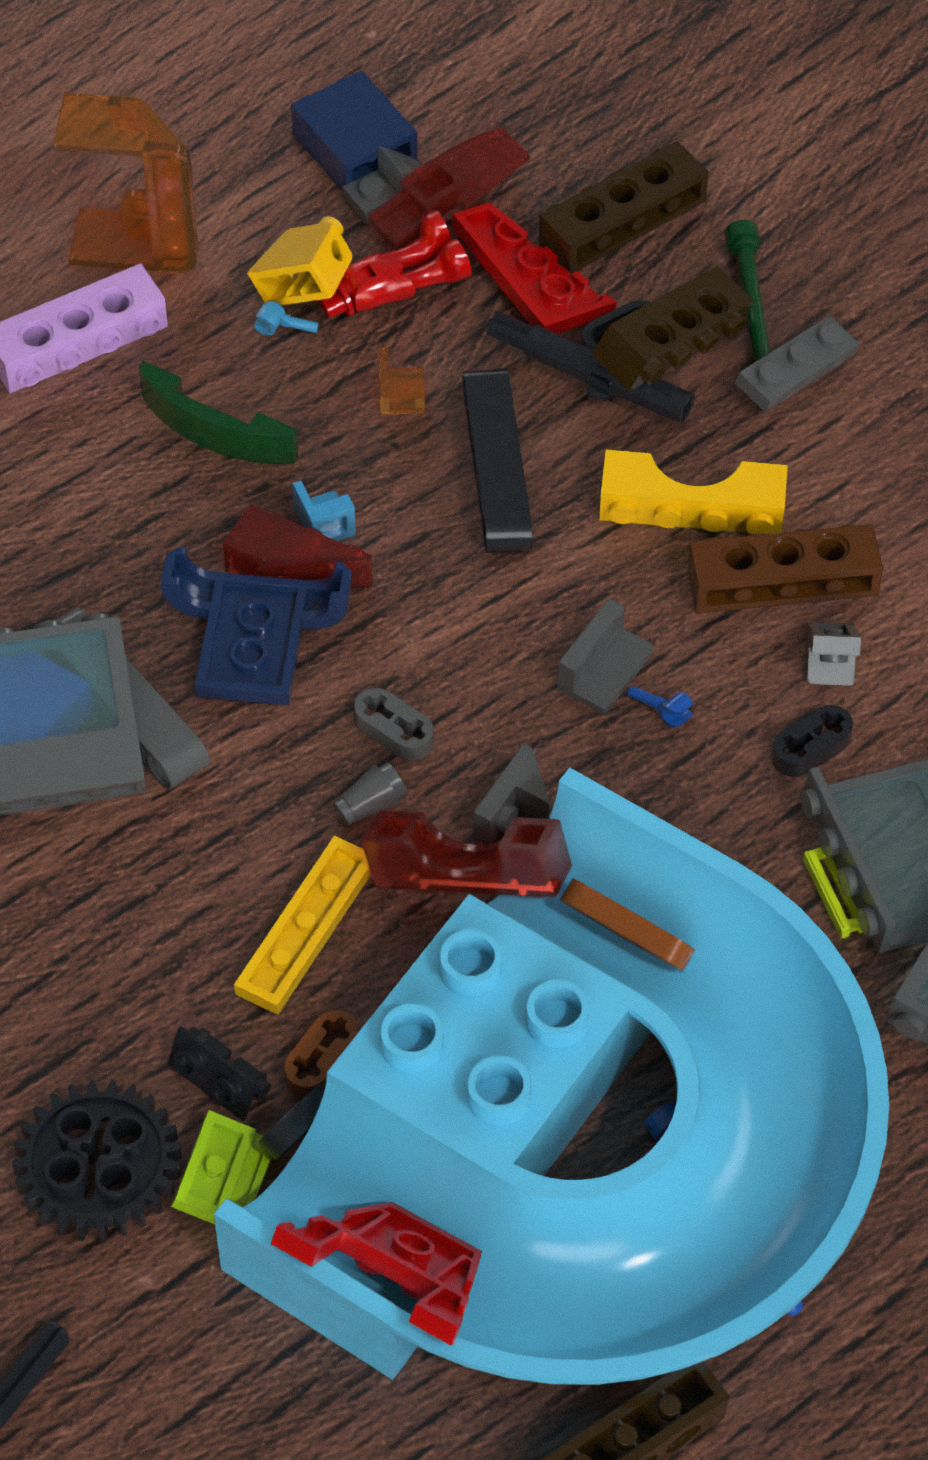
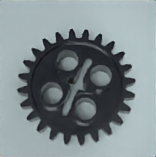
[12,1080,182,1241]

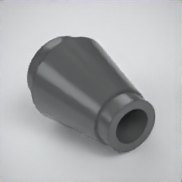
[333,762,408,827]

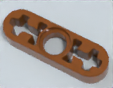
[560,878,696,972]

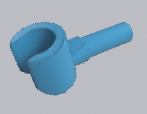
[254,301,319,336]

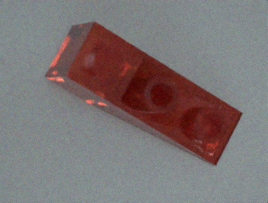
[223,504,373,588]

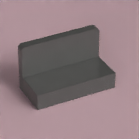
[557,599,653,714]

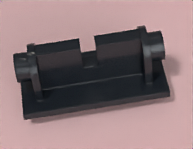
[168,1026,271,1121]

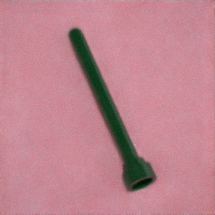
[724,220,770,363]

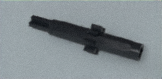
[487,310,695,423]

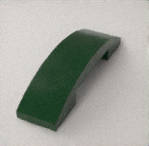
[138,361,298,464]

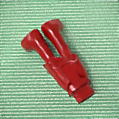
[316,210,472,319]

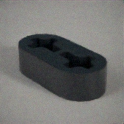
[772,705,853,777]
[258,1083,325,1161]

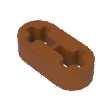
[284,1010,358,1099]

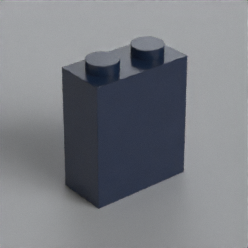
[291,71,418,190]

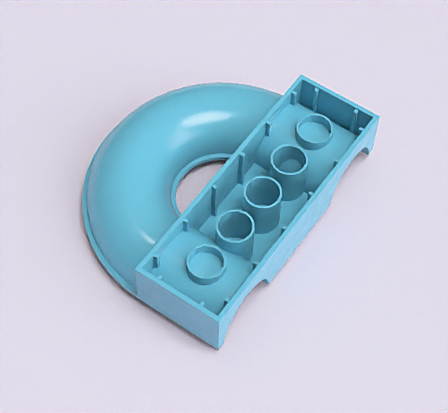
[214,768,889,1385]

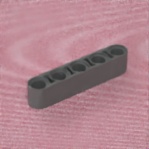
[44,607,210,790]

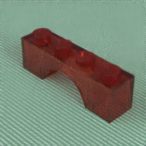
[361,810,572,898]

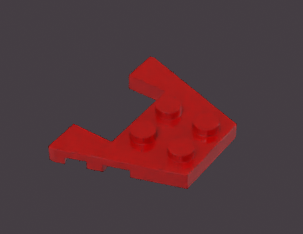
[271,1202,482,1346]

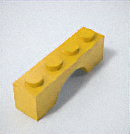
[599,450,788,534]

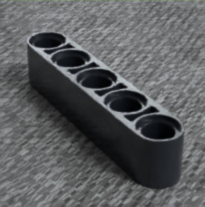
[462,368,533,553]

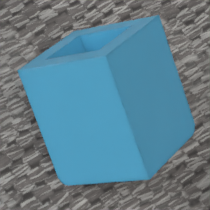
[292,480,356,549]

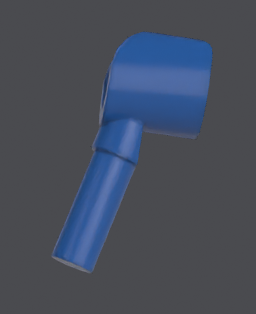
[628,686,693,728]

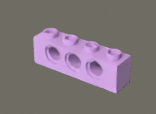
[0,263,168,394]

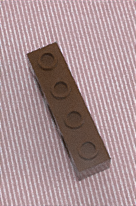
[687,524,883,614]

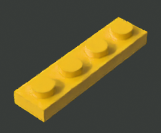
[234,835,377,1015]

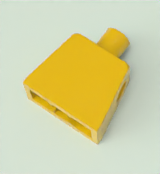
[247,216,352,305]

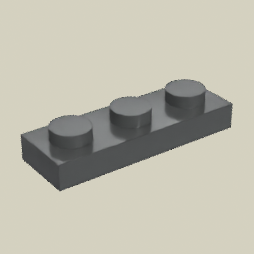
[735,315,860,413]

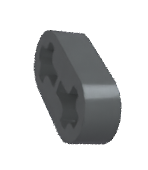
[354,688,434,761]

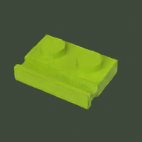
[171,1110,271,1224]

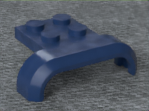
[161,547,352,705]

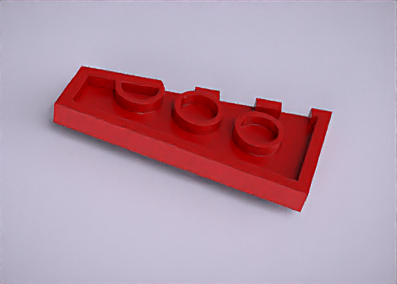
[451,202,617,333]

